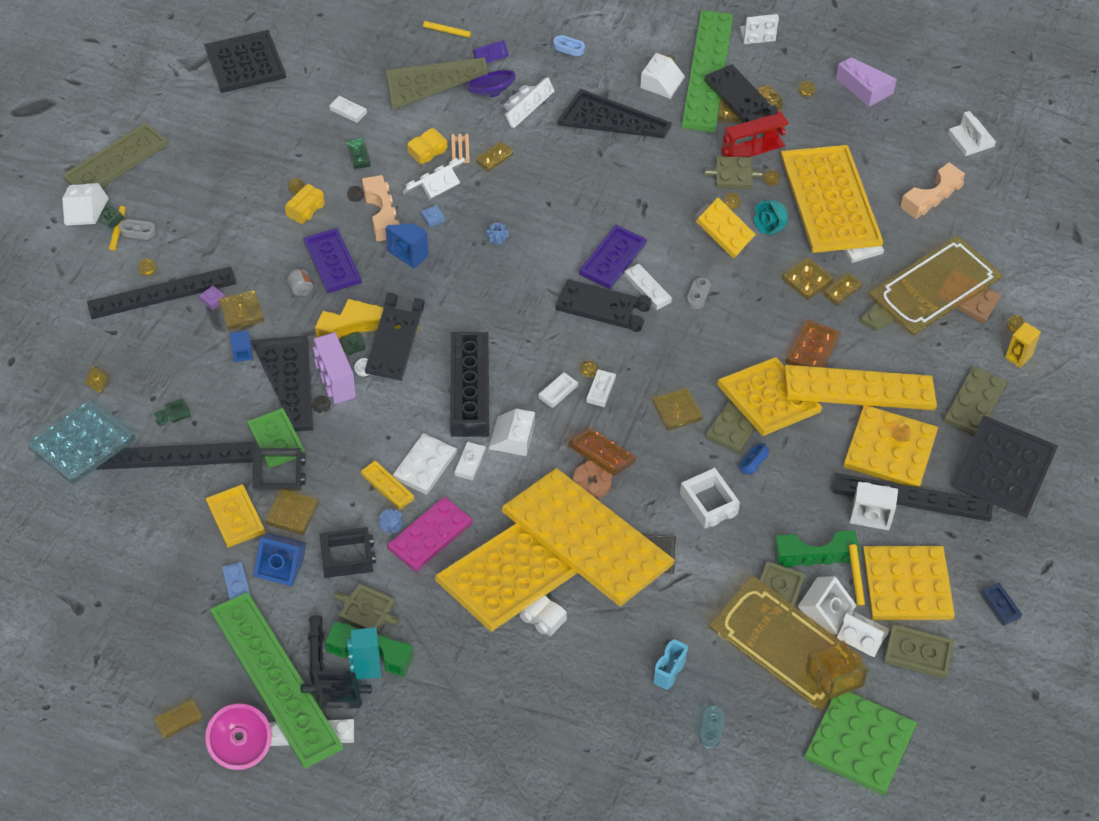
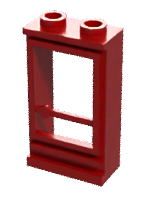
[721,111,789,157]

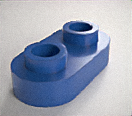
[738,443,769,475]

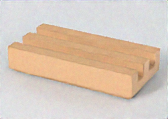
[451,134,470,163]

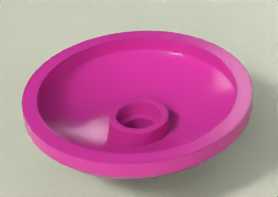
[205,704,272,770]

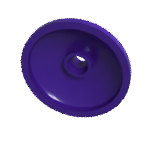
[466,70,516,97]

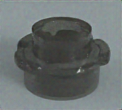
[347,186,364,202]
[312,395,331,413]

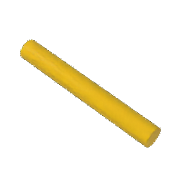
[423,21,471,38]
[109,206,126,251]
[849,544,865,606]

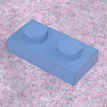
[222,562,250,600]

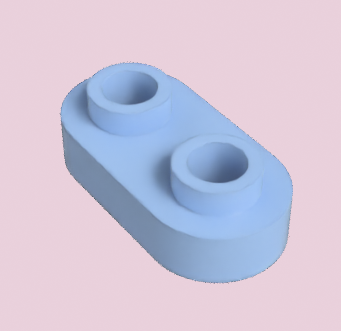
[553,35,585,56]

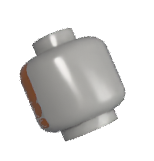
[287,269,314,296]

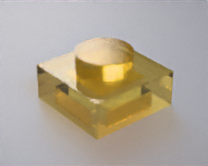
[85,367,110,393]

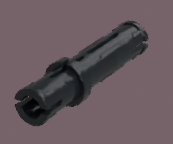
[308,615,324,676]

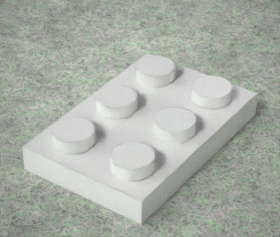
[393,433,457,495]

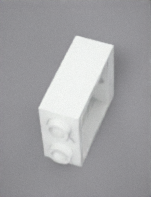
[680,468,740,529]

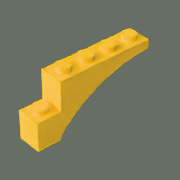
[315,299,419,339]

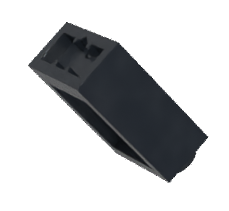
[252,448,306,491]
[319,527,376,578]

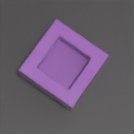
[199,286,226,310]

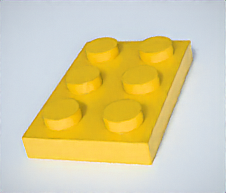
[696,197,756,259]
[205,484,265,548]

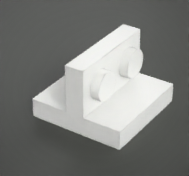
[948,111,996,156]
[837,611,890,657]

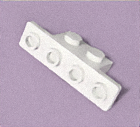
[504,78,554,128]
[402,158,465,199]

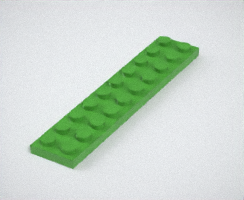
[682,10,733,132]
[210,592,343,769]

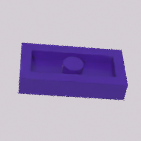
[472,40,509,63]

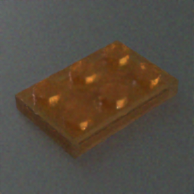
[786,319,841,368]
[568,428,637,476]

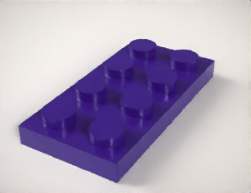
[579,225,647,289]
[303,228,362,293]

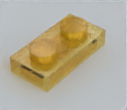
[476,141,513,172]
[824,273,862,306]
[153,699,203,739]

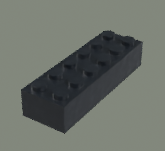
[450,332,489,437]

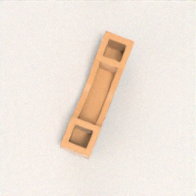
[900,162,965,219]
[362,175,399,242]

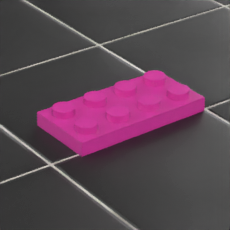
[387,497,473,572]

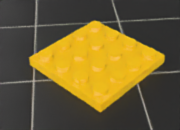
[717,357,823,436]
[843,405,938,488]
[862,546,955,620]

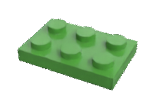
[247,408,305,468]

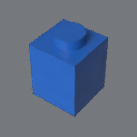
[230,330,253,362]

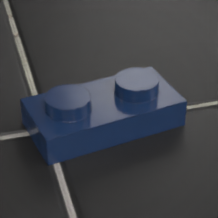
[981,582,1022,626]

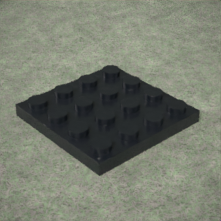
[204,30,286,93]
[952,415,1058,519]

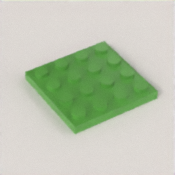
[804,687,917,796]

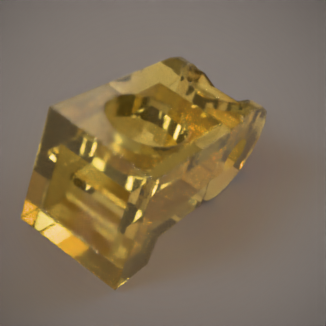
[756,85,783,112]

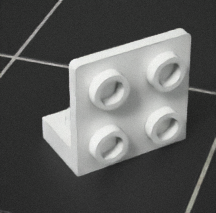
[739,14,779,44]

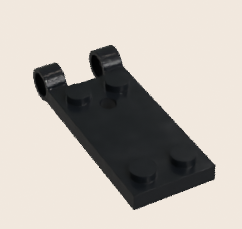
[704,64,779,123]
[556,279,652,332]
[365,292,425,381]

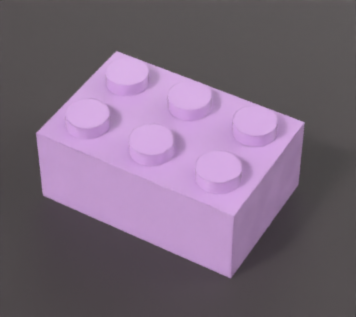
[312,333,356,404]

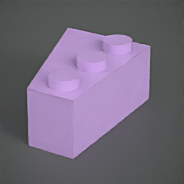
[836,57,897,107]

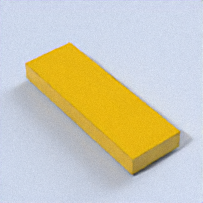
[360,460,414,511]

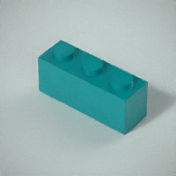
[347,627,381,680]

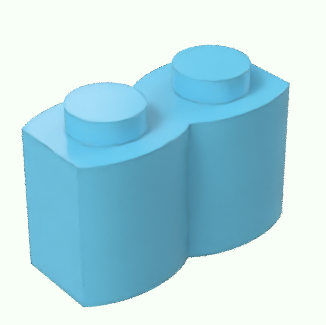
[653,639,688,690]

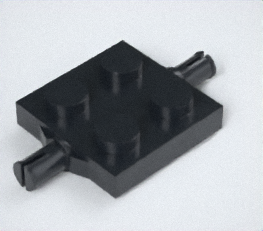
[300,671,372,708]

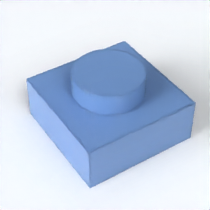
[421,205,445,227]

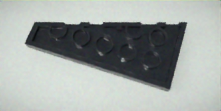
[558,89,672,138]
[251,336,313,432]

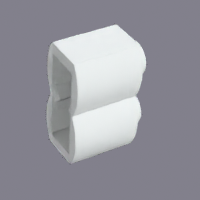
[519,596,567,636]

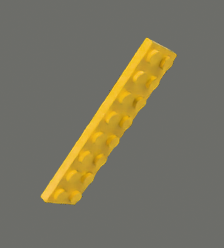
[783,365,937,410]

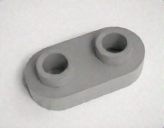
[119,219,156,240]
[687,278,711,309]

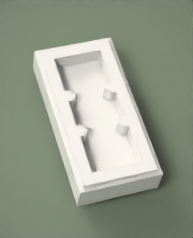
[329,96,367,123]
[538,372,578,408]
[455,442,486,481]

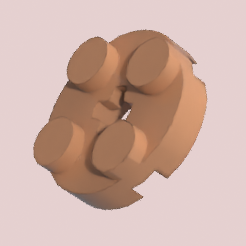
[573,460,612,499]

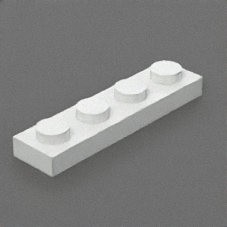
[269,719,354,746]

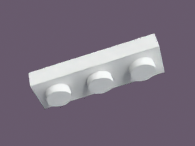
[624,264,672,310]

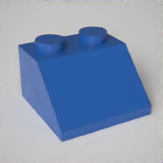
[386,224,428,269]
[253,533,307,586]

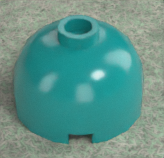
[753,200,789,236]

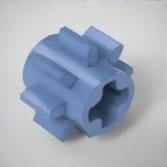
[486,223,508,245]
[379,509,403,533]

